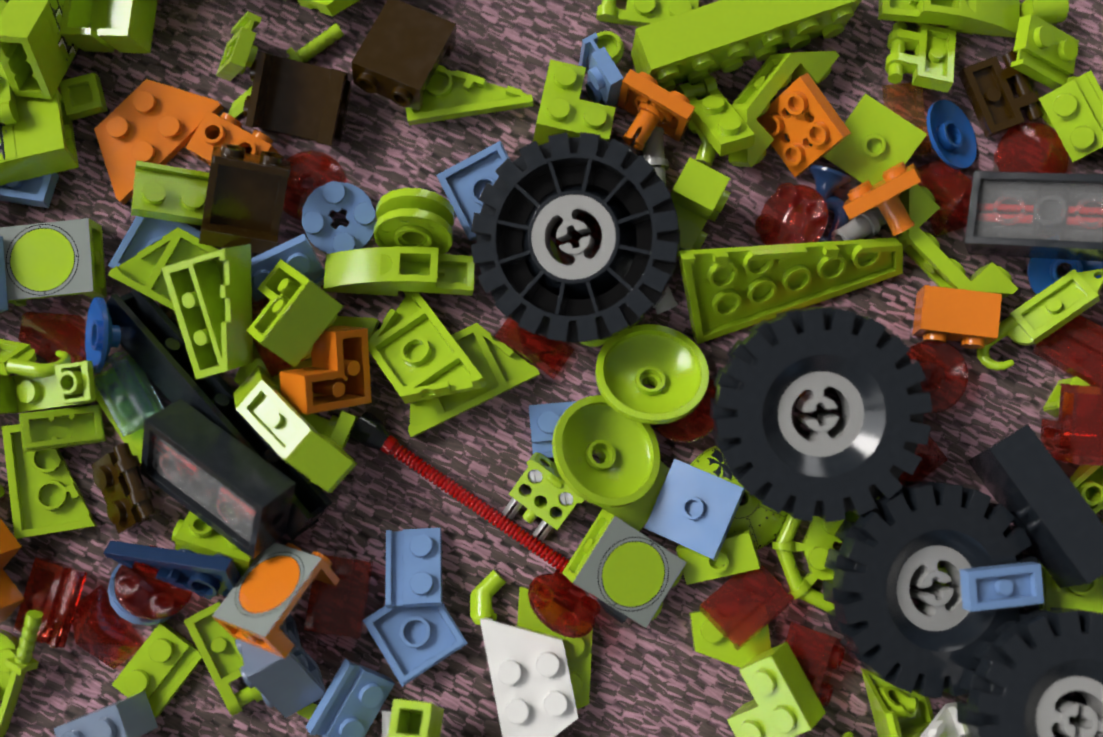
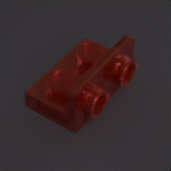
[785,622,845,708]

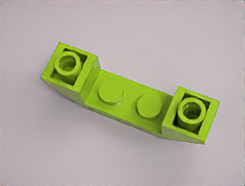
[728,51,839,167]
[898,184,1018,298]
[0,361,96,415]
[233,365,357,493]

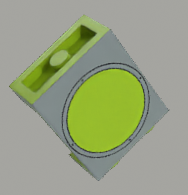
[0,218,107,306]
[562,508,687,628]

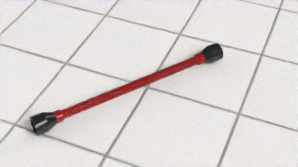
[350,412,628,624]

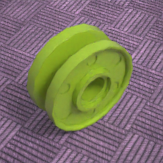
[373,188,455,254]

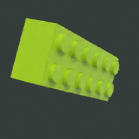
[631,0,862,92]

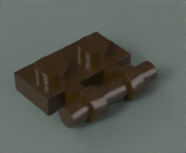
[958,51,1044,138]
[91,443,156,534]

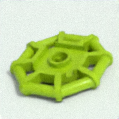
[772,497,880,612]

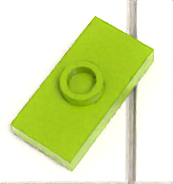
[19,404,105,453]
[676,529,761,585]

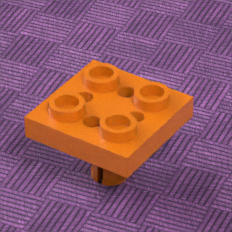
[618,69,695,150]
[756,73,851,177]
[843,162,921,236]

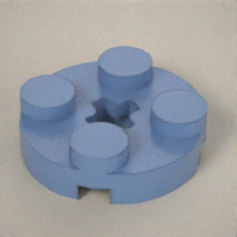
[302,181,376,254]

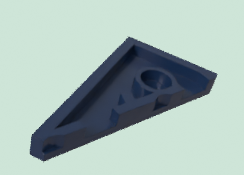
[103,540,241,600]

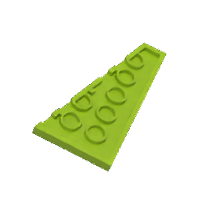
[678,237,903,344]

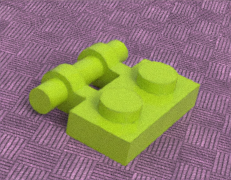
[885,22,956,93]

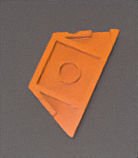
[94,79,224,205]

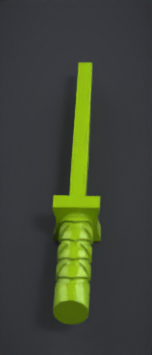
[228,23,345,119]
[0,610,43,737]

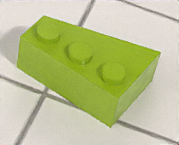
[161,244,253,379]

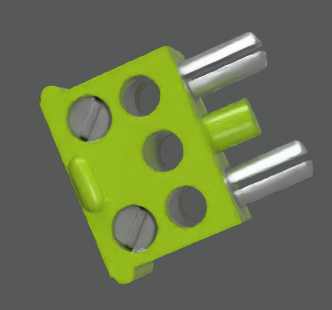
[502,452,584,541]

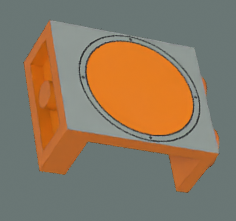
[212,543,340,659]

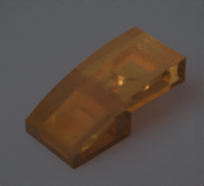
[882,82,931,156]

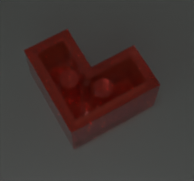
[1040,384,1103,466]

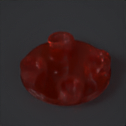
[993,122,1069,173]
[755,183,828,245]
[114,546,193,620]
[528,569,600,638]

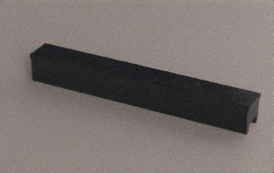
[106,289,333,540]

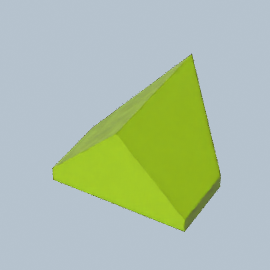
[861,668,934,737]

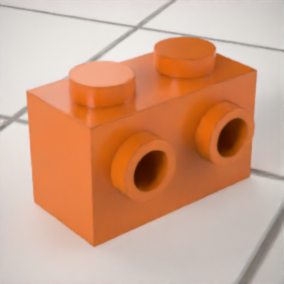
[186,110,279,166]
[912,285,1002,349]

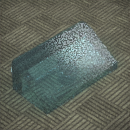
[93,351,163,437]

